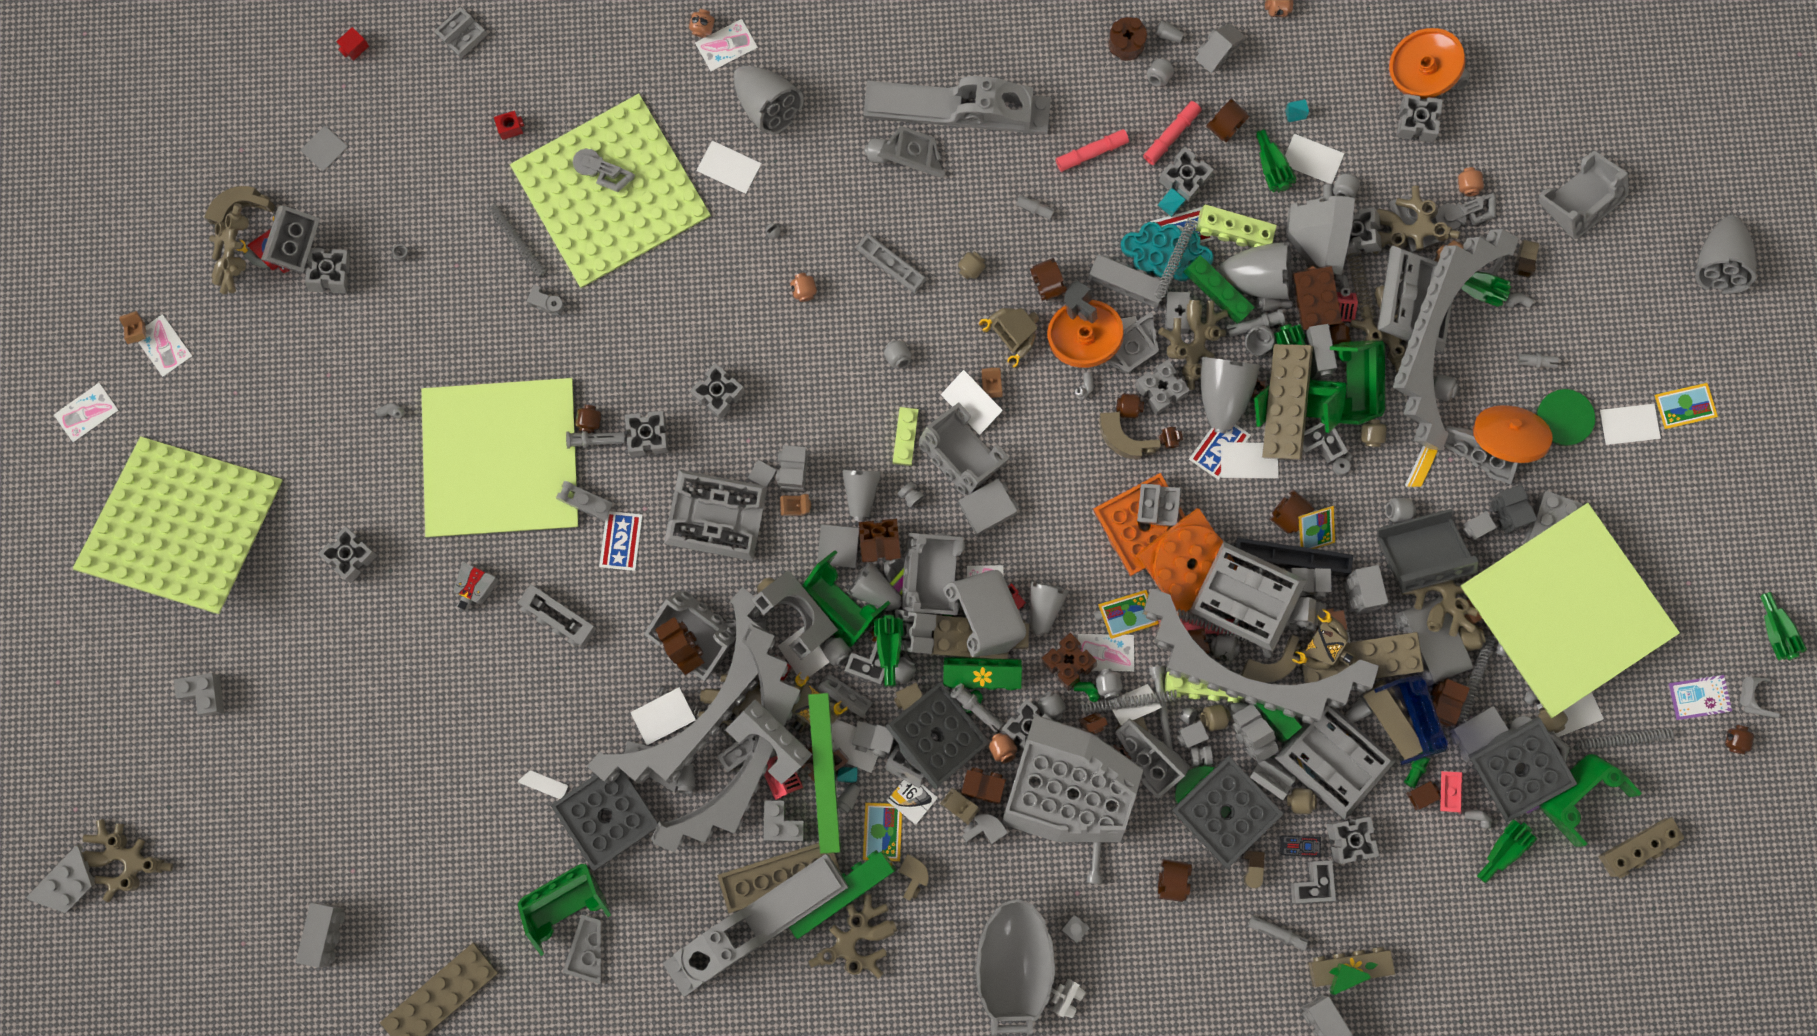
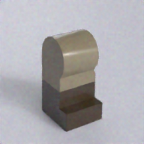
[1513,240,1539,278]
[1242,851,1265,888]

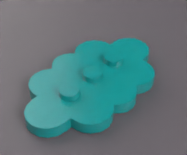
[1121,222,1213,281]

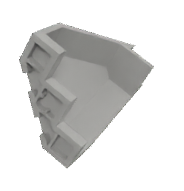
[1286,196,1355,275]

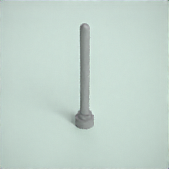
[1149,666,1173,750]
[1087,842,1103,884]

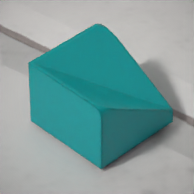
[1285,99,1309,122]
[1158,188,1186,217]
[837,767,858,783]

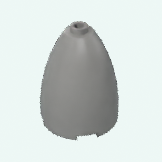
[733,66,804,135]
[1695,215,1757,294]
[1216,242,1292,299]
[1201,357,1260,434]

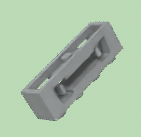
[518,584,597,648]

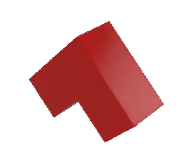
[1008,583,1026,610]

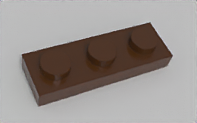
[1079,712,1108,734]

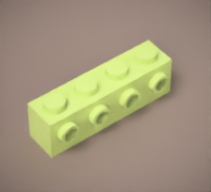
[1195,205,1277,247]
[1164,672,1244,703]

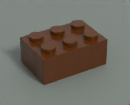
[1292,265,1342,330]

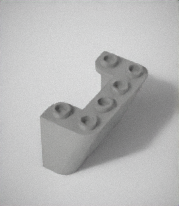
[919,402,1010,495]
[644,591,736,681]
[1394,597,1472,687]

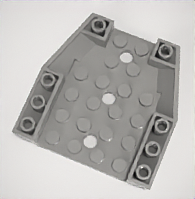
[1002,715,1143,842]

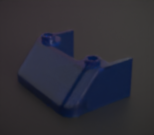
[1374,676,1448,765]

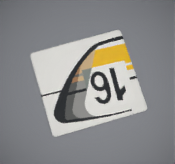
[887,780,937,824]

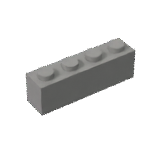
[1088,255,1166,308]

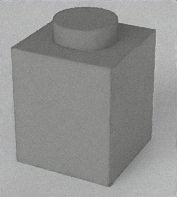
[1462,511,1497,542]
[1176,721,1209,749]
[1061,915,1089,943]

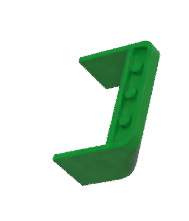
[1330,340,1385,425]
[1254,380,1347,433]
[802,550,891,647]
[1539,754,1642,847]
[518,864,611,956]

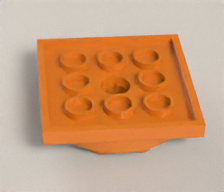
[1093,473,1186,577]
[1136,508,1238,616]

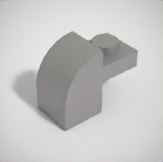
[962,814,1008,844]

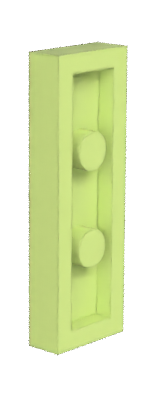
[893,407,919,466]

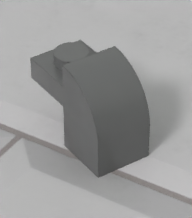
[1065,280,1098,324]

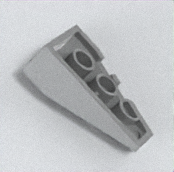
[1444,426,1519,484]
[1116,718,1190,799]

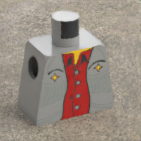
[454,562,499,611]

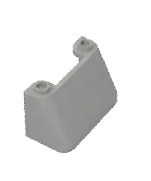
[1539,151,1629,239]
[902,533,965,615]
[943,570,1026,657]

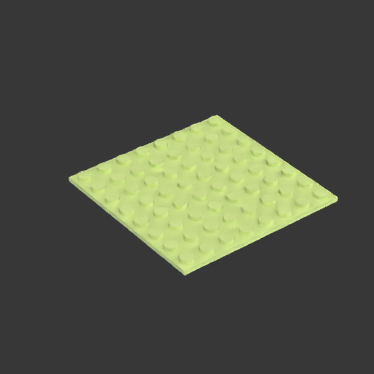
[510,94,711,288]
[421,378,578,537]
[73,436,283,614]
[1460,503,1680,718]

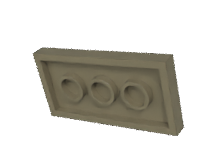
[931,615,1008,659]

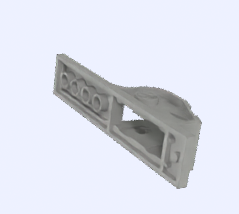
[863,76,1051,135]
[663,853,849,997]

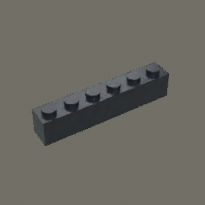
[1232,538,1353,577]

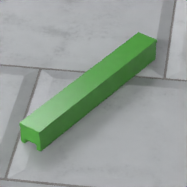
[808,693,841,854]

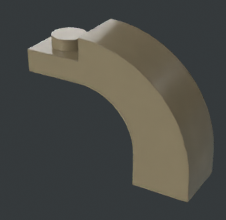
[204,186,275,225]
[1099,412,1161,460]
[1241,635,1301,684]

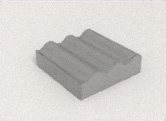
[748,460,777,487]

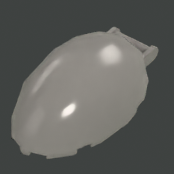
[975,899,1055,1036]

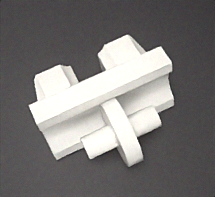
[1051,979,1085,1018]

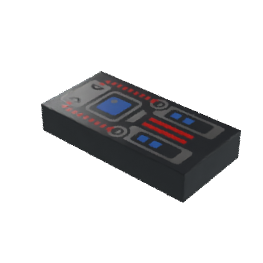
[1280,835,1321,857]

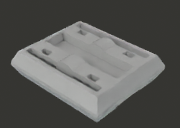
[1377,246,1452,352]
[664,469,768,561]
[1190,542,1307,652]
[1274,702,1396,820]

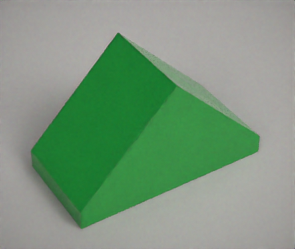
[1329,963,1371,995]

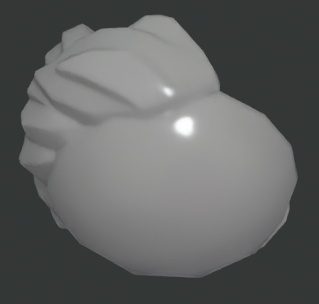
[884,557,905,583]

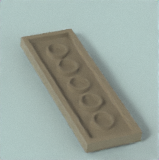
[1262,344,1313,460]
[1300,632,1425,683]
[717,843,841,913]
[380,943,499,1036]

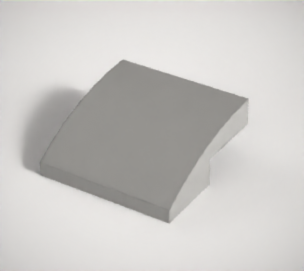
[434,7,488,59]
[1137,484,1182,527]
[817,524,859,568]
[1250,756,1296,800]

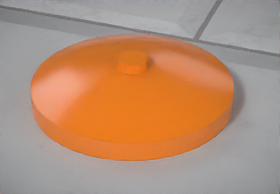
[1389,28,1466,99]
[1047,300,1124,368]
[1473,405,1553,463]

